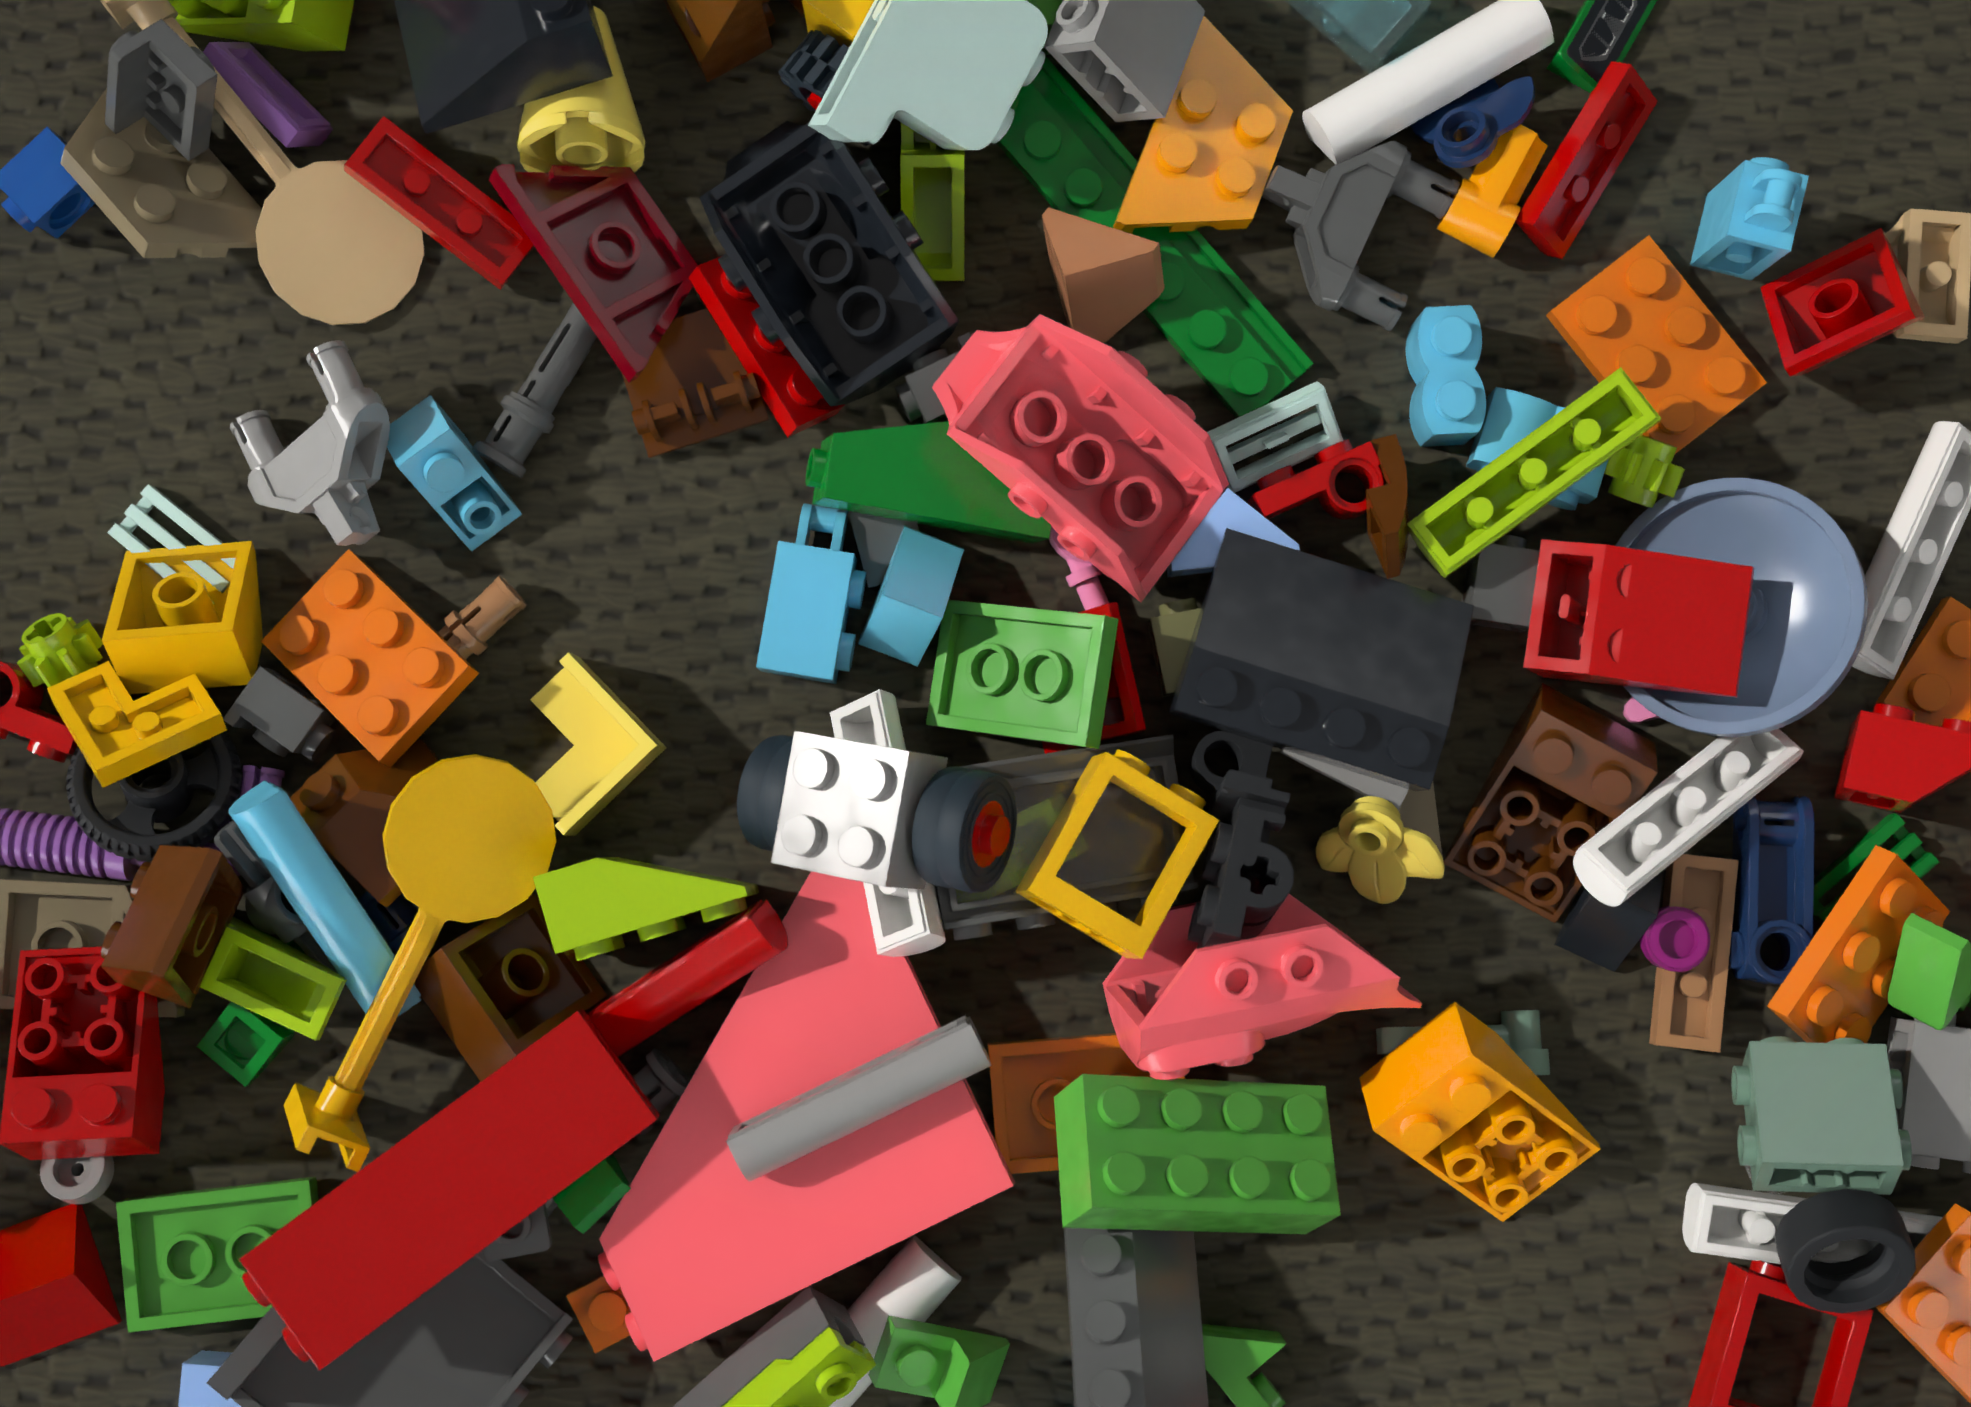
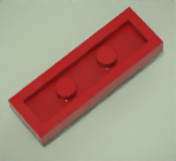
[1515,61,1658,259]
[344,116,535,290]
[689,256,845,438]

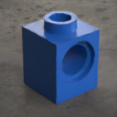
[0,126,95,239]

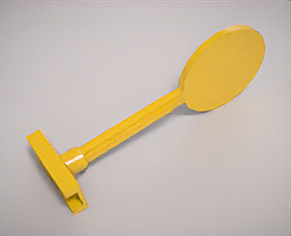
[284,754,556,1172]

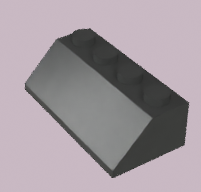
[1064,1228,1209,1407]

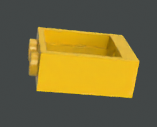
[1015,750,1219,959]

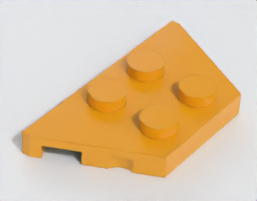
[1113,16,1293,234]

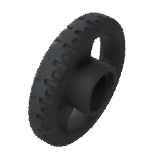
[66,732,242,862]

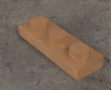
[1649,854,1739,1053]

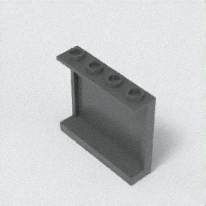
[207,1249,573,1407]

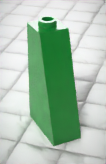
[805,421,1051,544]

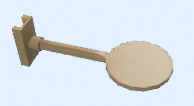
[100,0,424,325]

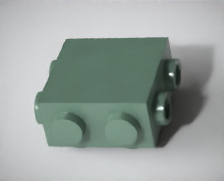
[1731,1036,1912,1195]

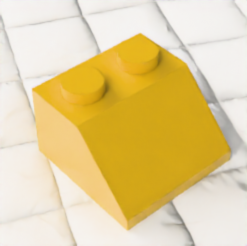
[102,541,263,694]

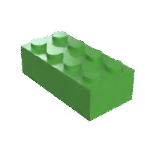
[1054,1074,1341,1234]

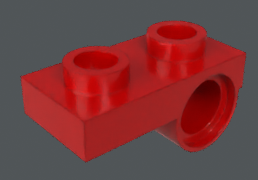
[1247,439,1384,520]
[0,661,78,763]

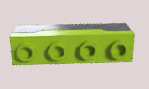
[673,1286,876,1407]

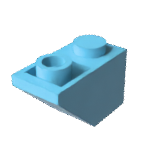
[387,395,522,552]

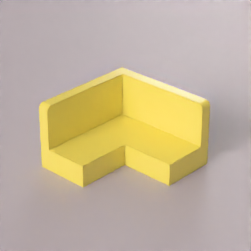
[530,652,667,836]

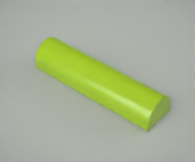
[1407,367,1662,578]

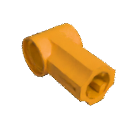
[1437,124,1548,258]

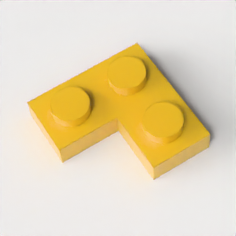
[47,661,227,788]

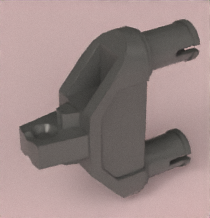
[1261,141,1459,332]

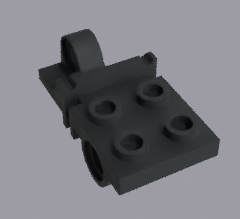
[1188,731,1294,949]

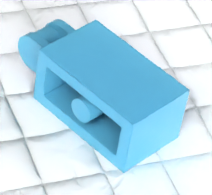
[1690,157,1809,281]
[756,503,867,684]

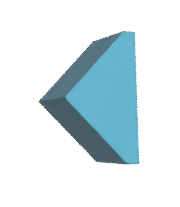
[858,525,964,667]

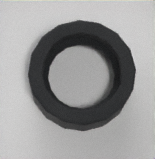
[1775,1189,1916,1313]

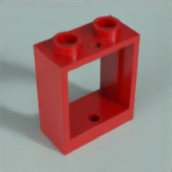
[1688,1260,1874,1407]

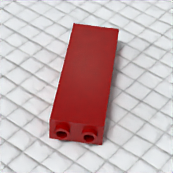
[239,1009,660,1371]

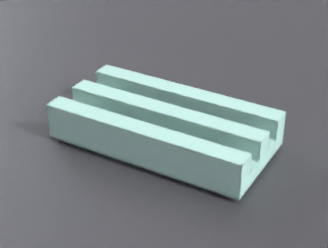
[1207,381,1343,493]
[107,484,236,605]

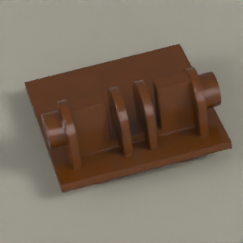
[622,308,769,458]

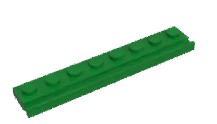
[997,56,1314,418]

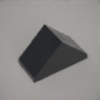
[1554,870,1664,972]

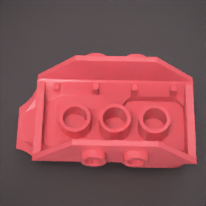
[932,314,1229,603]
[1102,894,1422,1080]

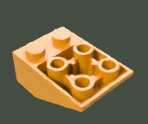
[1359,1002,1601,1222]

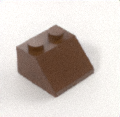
[101,845,245,1008]
[414,892,607,1082]

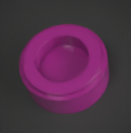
[1639,906,1710,972]

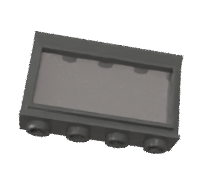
[934,734,1198,941]

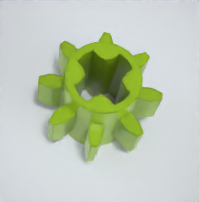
[1604,435,1685,508]
[17,613,103,687]

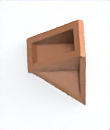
[1042,207,1165,343]

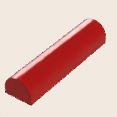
[587,899,788,1057]

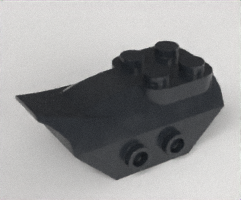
[699,120,959,406]

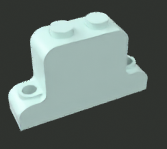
[808,0,1048,150]

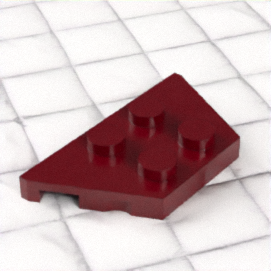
[489,164,698,383]

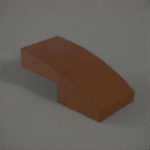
[1366,434,1409,579]

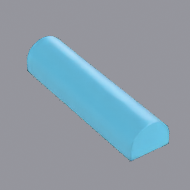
[228,780,421,1016]

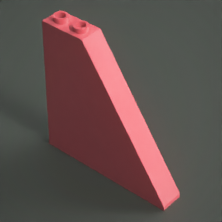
[598,871,1016,1362]

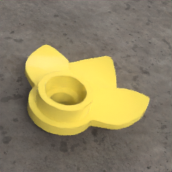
[1316,796,1445,904]

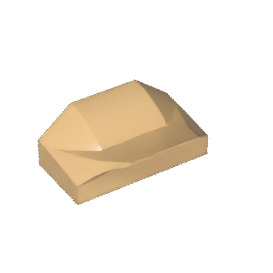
[1885,209,1971,344]

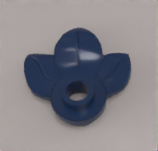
[1410,76,1535,168]

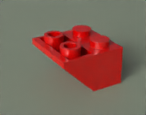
[1834,704,1971,813]

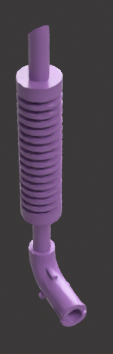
[0,765,285,881]

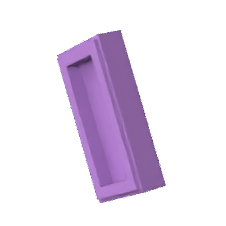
[203,42,333,148]

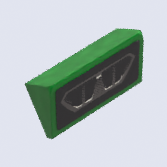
[1546,0,1657,94]

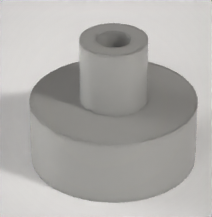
[40,1156,114,1205]

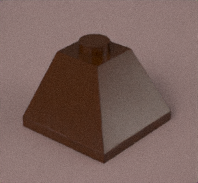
[290,740,440,908]

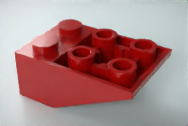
[1523,539,1755,698]
[0,946,165,1160]

